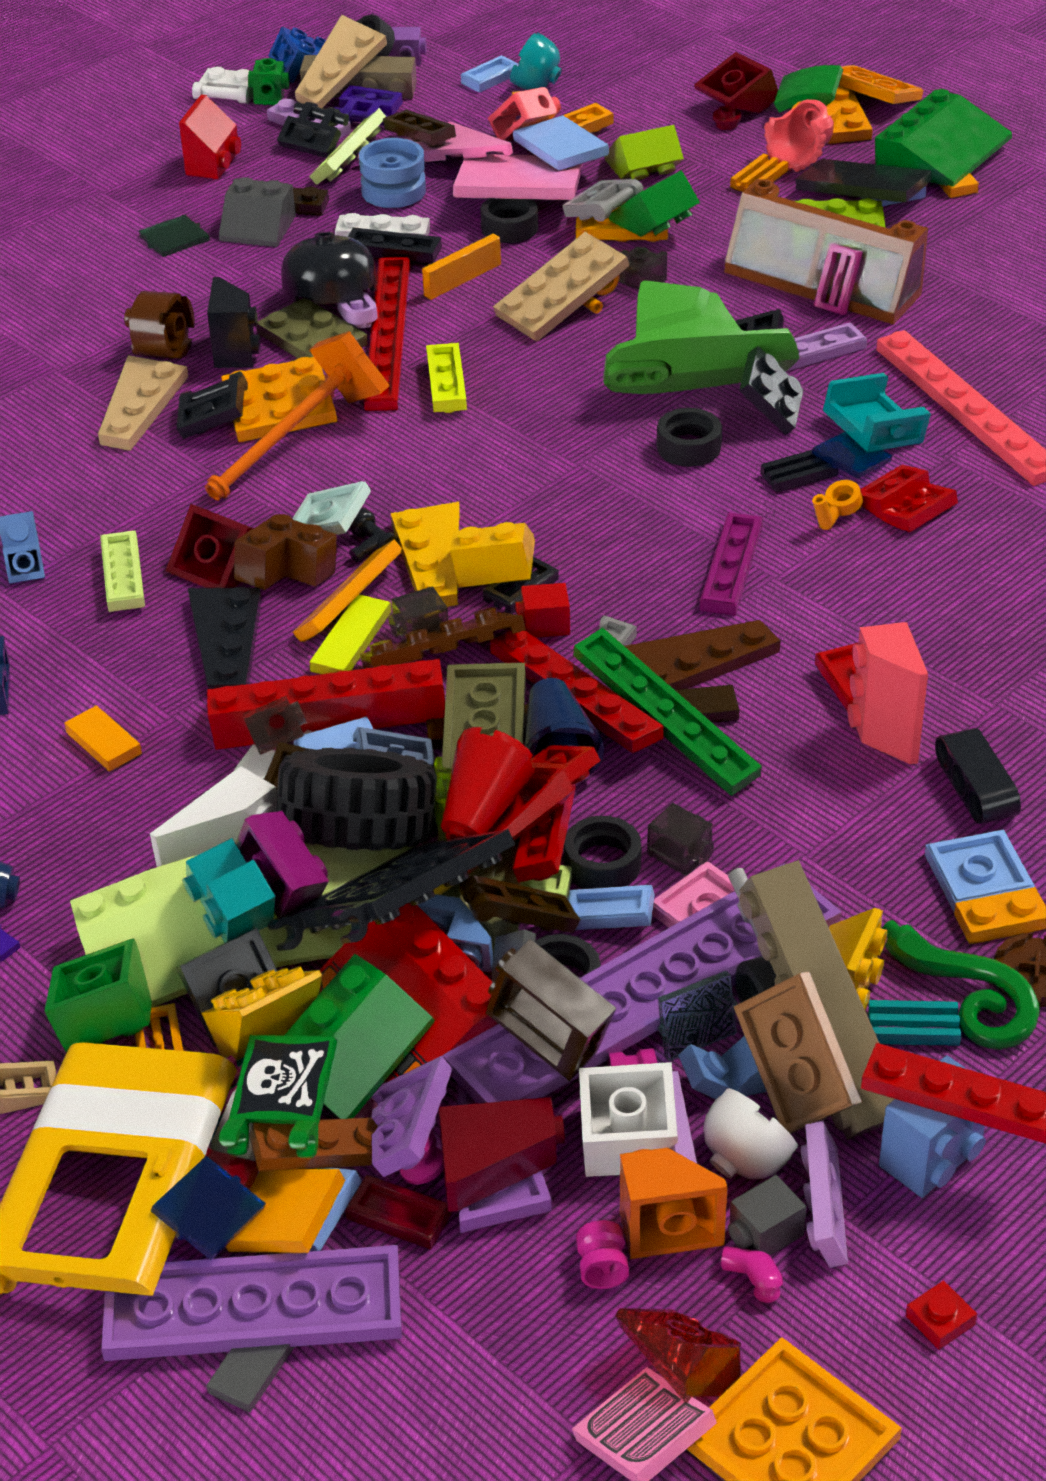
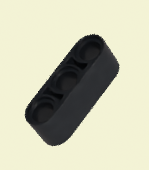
[935,728,1021,824]

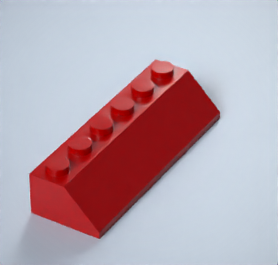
[207,659,445,750]

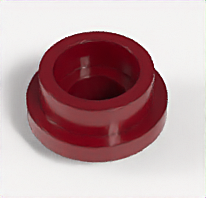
[713,105,741,130]

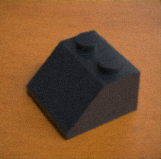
[207,277,261,368]

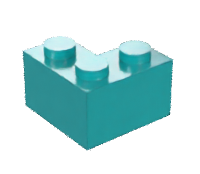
[182,838,275,943]

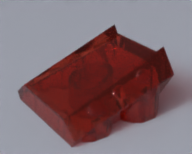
[615,1308,741,1404]

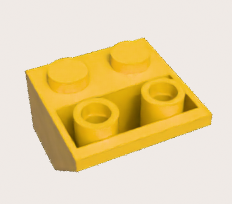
[829,908,887,1011]

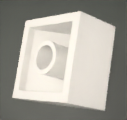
[579,1062,678,1177]

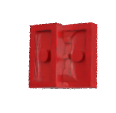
[860,464,958,532]

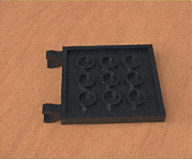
[267,829,515,951]

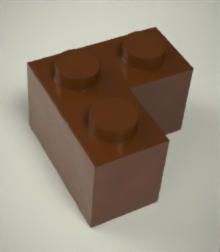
[234,514,337,590]

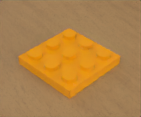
[221,357,337,443]
[687,1337,902,1481]

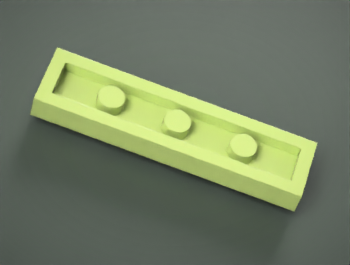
[309,108,386,185]

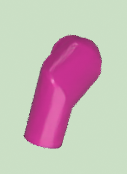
[721,1246,783,1303]

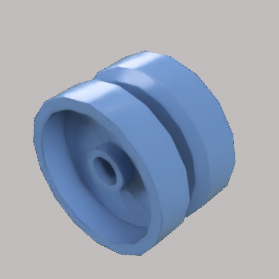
[359,138,426,208]

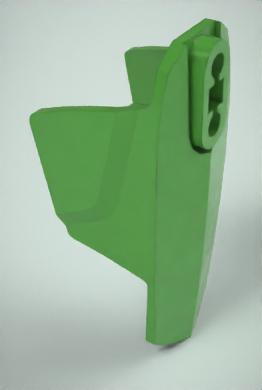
[603,281,800,394]

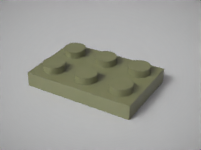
[256,297,368,358]

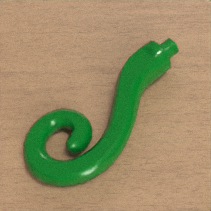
[882,920,1040,1050]

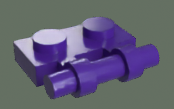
[334,85,403,126]

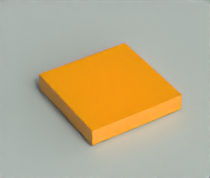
[222,1169,345,1253]

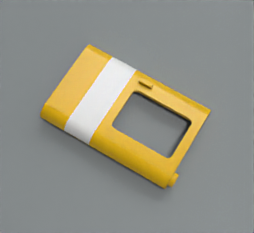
[0,1043,237,1296]

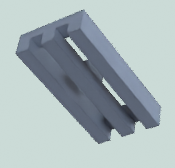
[353,727,436,771]

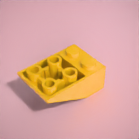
[202,966,322,1061]

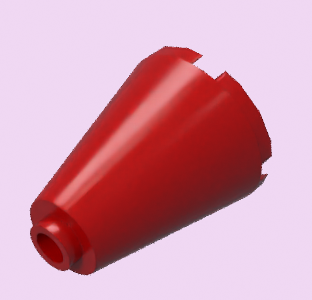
[441,727,536,839]

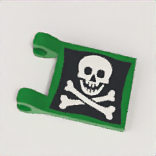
[219,1035,338,1158]

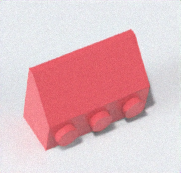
[847,622,928,764]

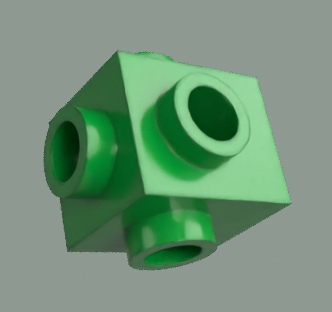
[248,58,289,105]

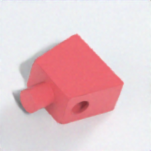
[488,87,561,142]

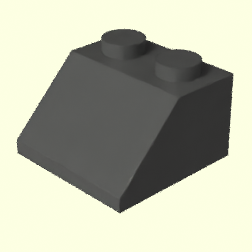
[219,177,296,247]

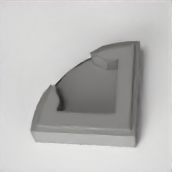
[599,615,637,646]

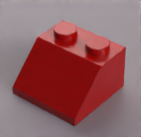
[179,94,241,179]

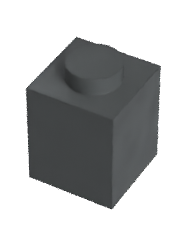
[728,1175,806,1255]

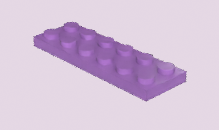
[101,1245,402,1361]

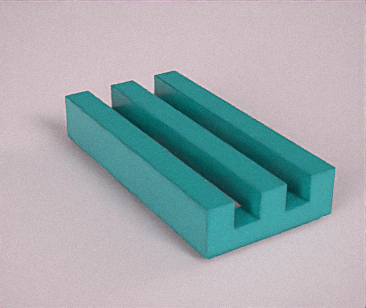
[868,1000,961,1046]

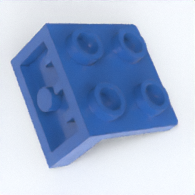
[268,27,326,83]

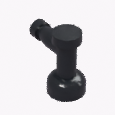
[349,508,399,563]

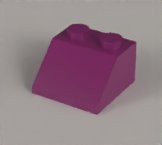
[235,811,329,918]

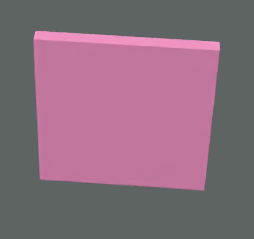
[453,154,583,200]

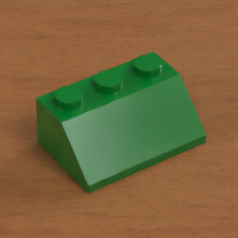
[284,954,435,1119]

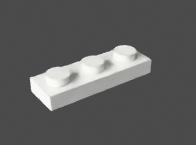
[335,213,430,237]

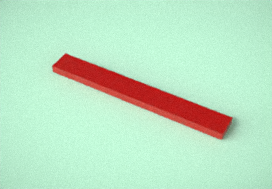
[364,257,410,411]

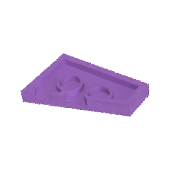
[372,1056,453,1177]

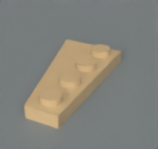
[295,15,387,108]
[98,355,188,451]

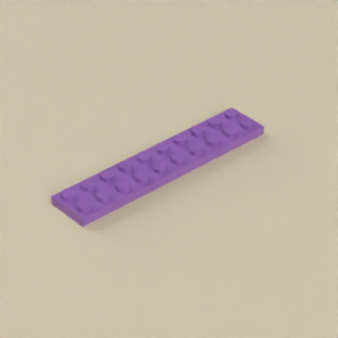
[442,863,841,1104]

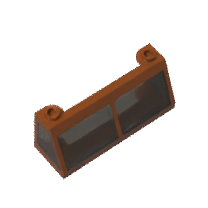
[724,179,928,325]

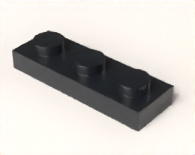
[348,227,442,265]

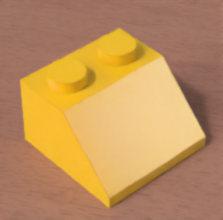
[450,522,535,588]

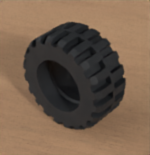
[276,748,437,851]

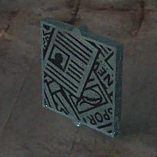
[657,971,738,1061]

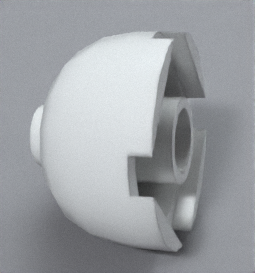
[703,1088,798,1179]

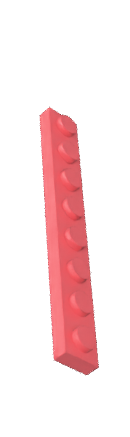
[876,330,1046,486]

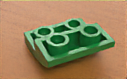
[774,65,843,113]

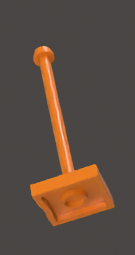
[205,331,390,501]

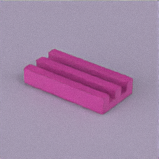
[813,243,863,315]

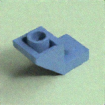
[0,511,45,584]
[418,895,493,972]
[678,1035,767,1099]

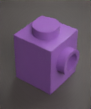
[388,27,427,65]

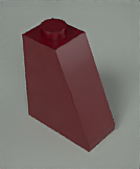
[439,1097,565,1212]

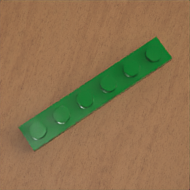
[573,628,762,796]

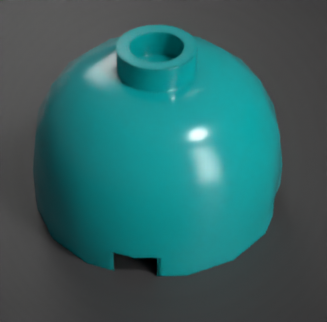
[510,32,562,90]

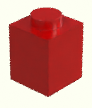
[515,583,570,638]

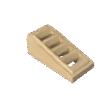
[0,1061,57,1114]

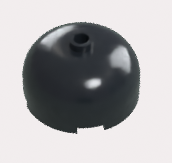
[281,232,377,304]

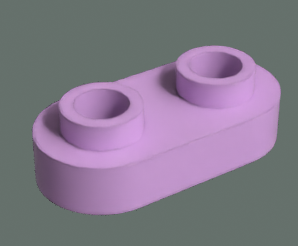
[337,292,378,328]

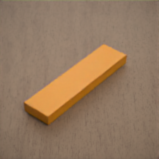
[292,539,402,642]

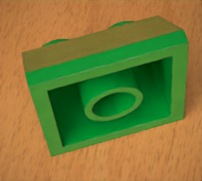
[608,170,700,237]
[44,938,152,1052]

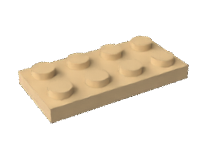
[493,232,630,342]

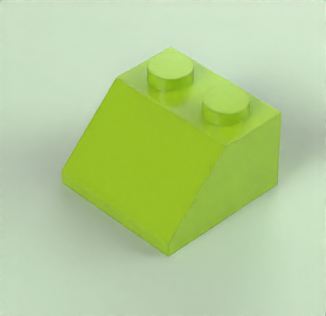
[604,125,684,180]

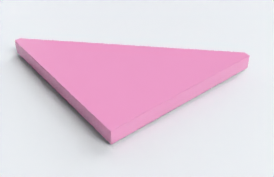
[357,122,513,163]

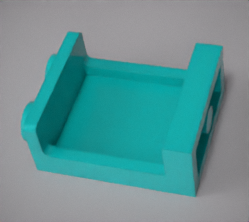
[823,373,931,452]

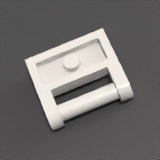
[192,67,253,104]

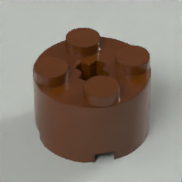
[124,291,195,358]

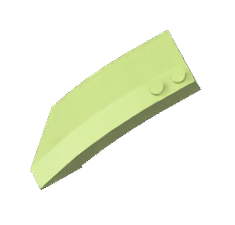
[70,843,414,1008]

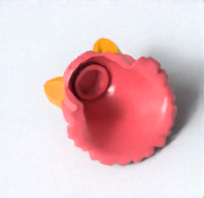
[764,100,842,172]

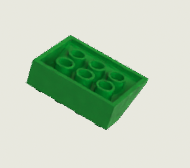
[875,89,1012,187]

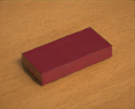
[345,1174,452,1250]

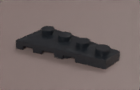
[188,587,262,689]

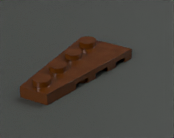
[360,607,526,669]
[625,620,781,690]

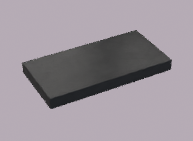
[795,159,931,203]

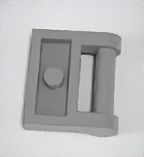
[562,179,643,222]

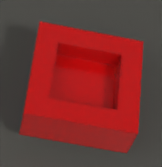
[905,1280,978,1350]

